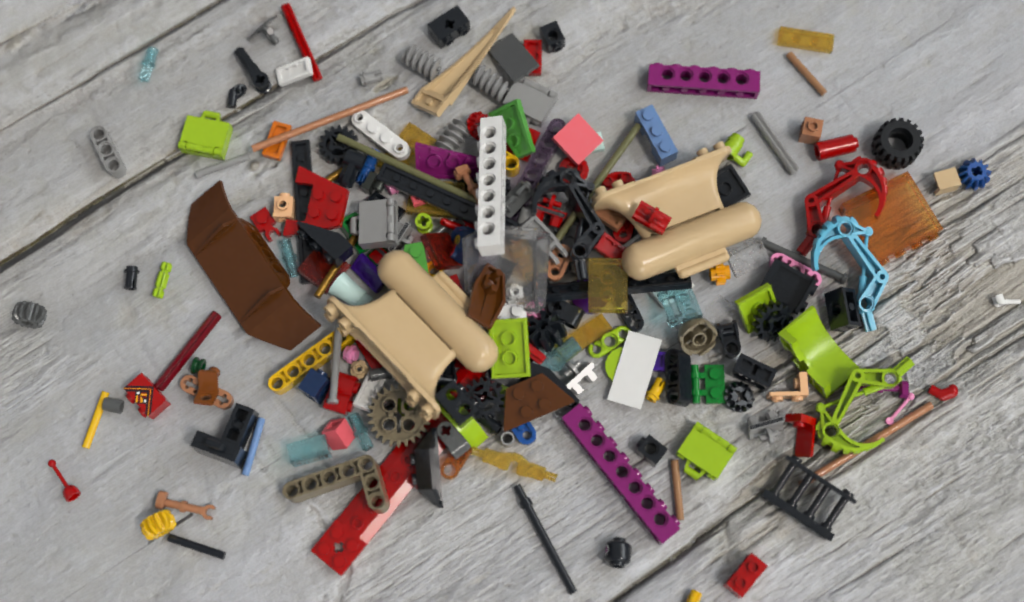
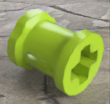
[415,213,433,235]

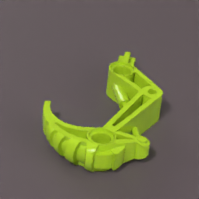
[815,356,915,455]

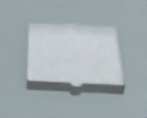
[701,294,740,331]

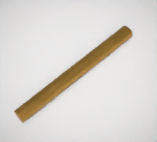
[314,235,359,299]

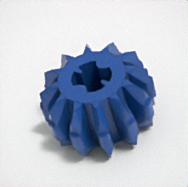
[958,158,991,191]

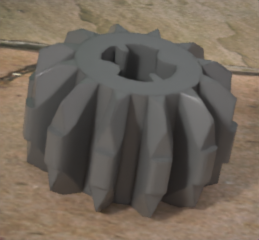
[12,301,47,329]

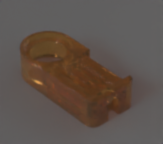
[441,448,473,480]

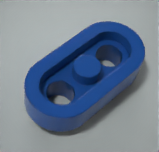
[511,422,536,445]

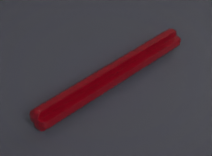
[154,311,221,391]

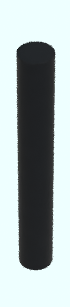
[167,534,226,560]

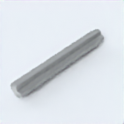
[751,111,799,175]

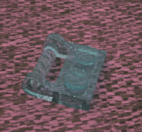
[657,289,703,327]

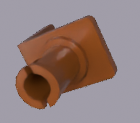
[193,367,220,406]

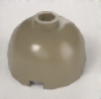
[677,316,718,356]

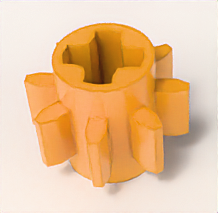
[709,263,731,286]

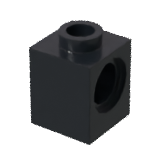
[539,21,565,54]
[636,434,668,467]

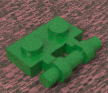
[691,364,726,405]

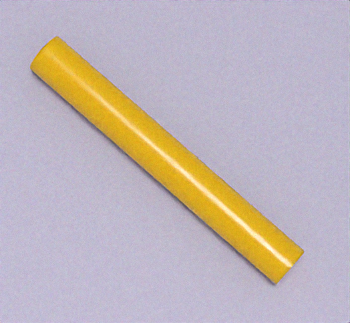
[82,391,110,449]

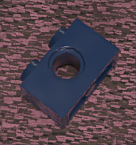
[298,368,331,405]

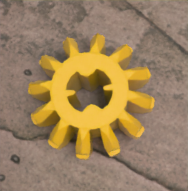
[140,510,177,540]

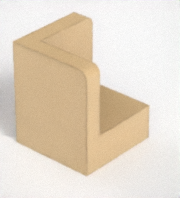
[933,167,961,196]

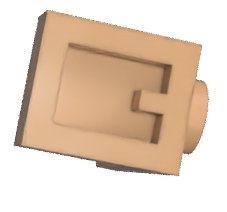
[766,372,809,402]

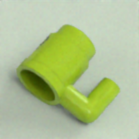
[724,133,753,167]

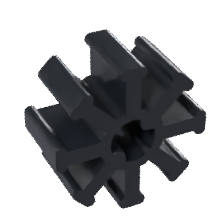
[528,310,567,352]

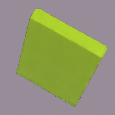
[488,318,531,379]

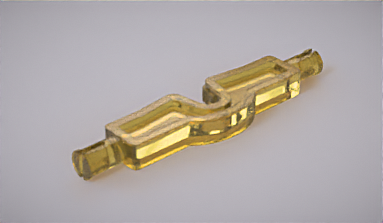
[471,446,558,482]

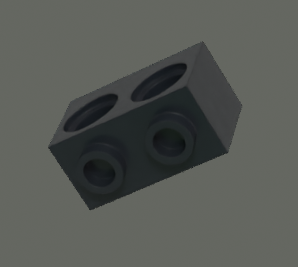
[730,353,777,392]
[435,380,479,429]

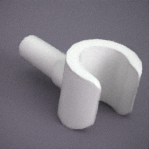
[992,294,1021,307]

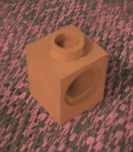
[798,117,824,145]

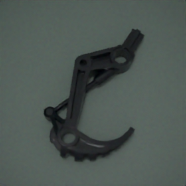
[531,166,605,281]

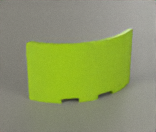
[778,306,860,399]

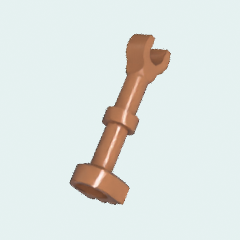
[453,164,478,205]
[155,491,216,520]

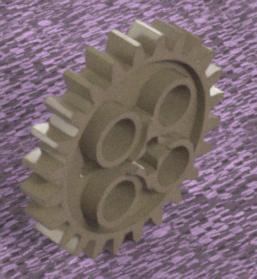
[367,384,430,448]

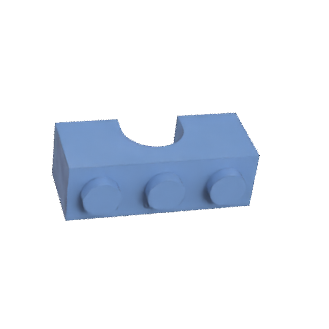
[634,105,678,167]

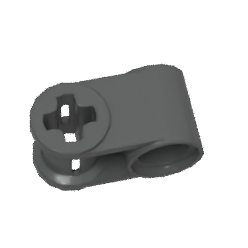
[437,422,472,460]

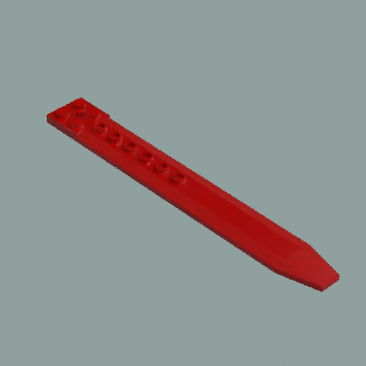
[311,322,531,576]

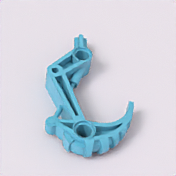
[811,215,889,332]

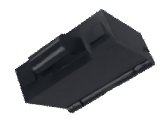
[190,430,248,469]

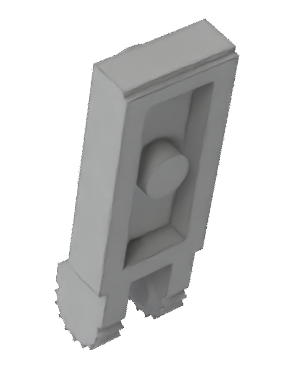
[520,215,569,265]

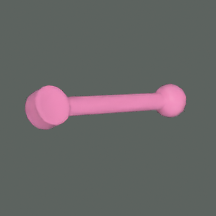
[885,393,915,425]

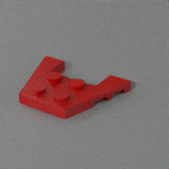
[283,166,350,238]

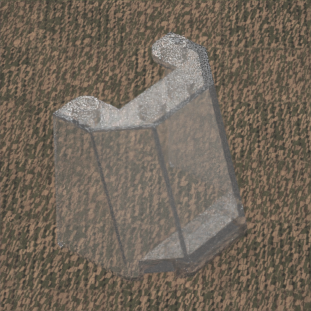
[462,226,550,314]

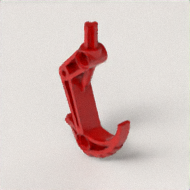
[796,156,888,257]

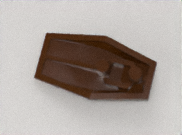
[467,263,506,330]

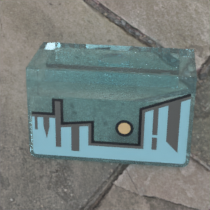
[286,434,333,467]

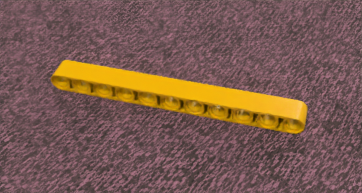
[268,260,444,395]

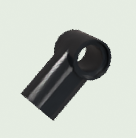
[337,148,367,189]

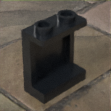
[759,258,818,315]

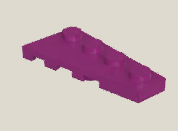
[415,142,479,180]

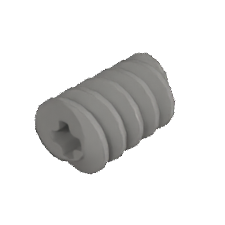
[401,44,441,80]
[472,64,511,103]
[434,118,470,152]

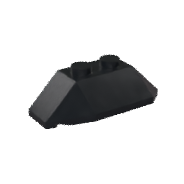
[410,427,443,508]

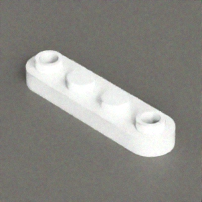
[351,111,411,161]

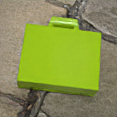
[178,110,233,161]
[676,421,737,481]

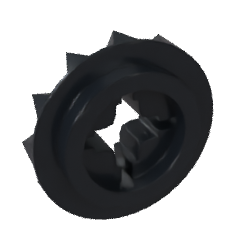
[724,381,755,413]

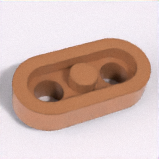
[545,244,570,282]

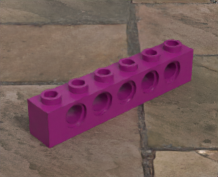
[647,63,761,99]

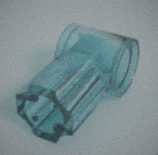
[545,336,583,371]

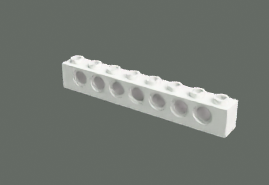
[474,115,506,257]

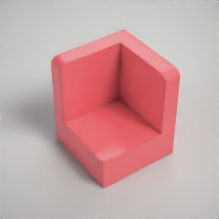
[321,418,356,450]

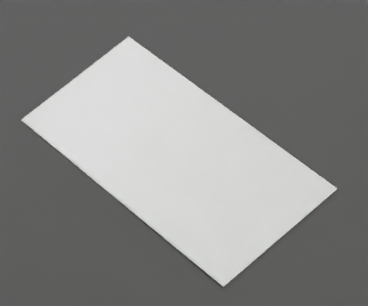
[607,331,662,410]

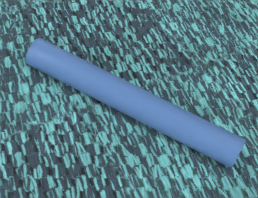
[241,417,265,476]

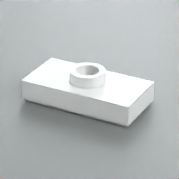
[275,56,314,87]
[353,371,386,413]

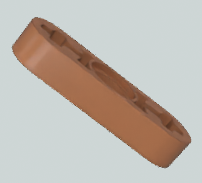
[180,375,234,410]

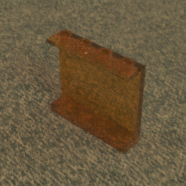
[838,171,943,266]

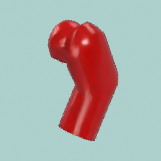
[927,384,958,401]

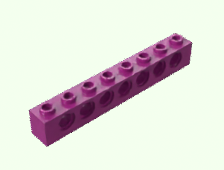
[561,404,681,545]

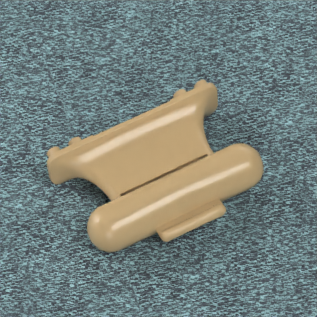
[591,141,762,281]
[324,250,499,422]

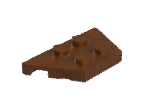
[504,373,575,432]

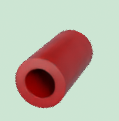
[814,134,859,161]

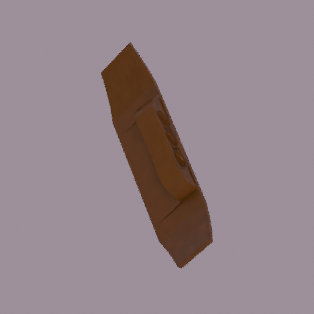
[187,180,321,351]

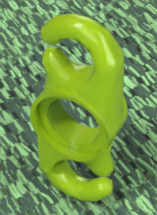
[588,326,631,358]

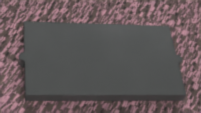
[489,33,539,83]

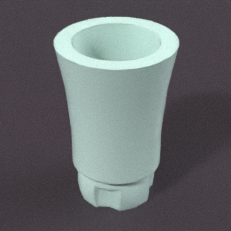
[328,272,374,306]

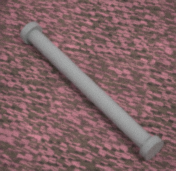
[327,320,342,404]

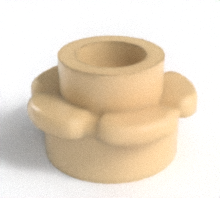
[350,360,369,379]

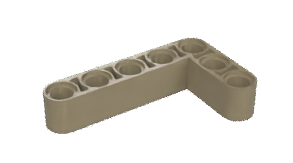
[282,455,390,514]

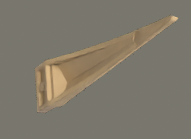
[411,7,516,117]

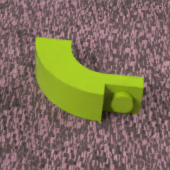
[435,392,488,450]

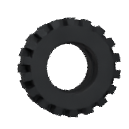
[871,118,924,170]

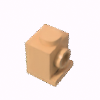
[272,193,295,222]

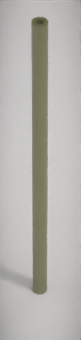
[541,123,642,260]
[337,134,477,204]

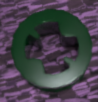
[191,357,206,374]

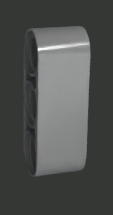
[90,126,127,179]

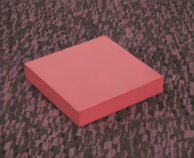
[551,113,603,166]

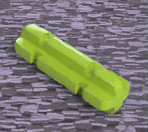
[152,262,172,299]

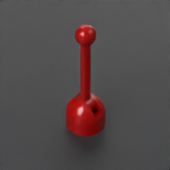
[48,460,81,502]

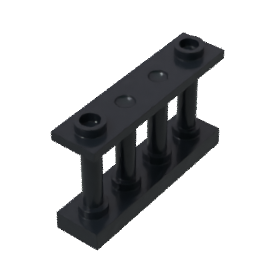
[760,454,857,541]

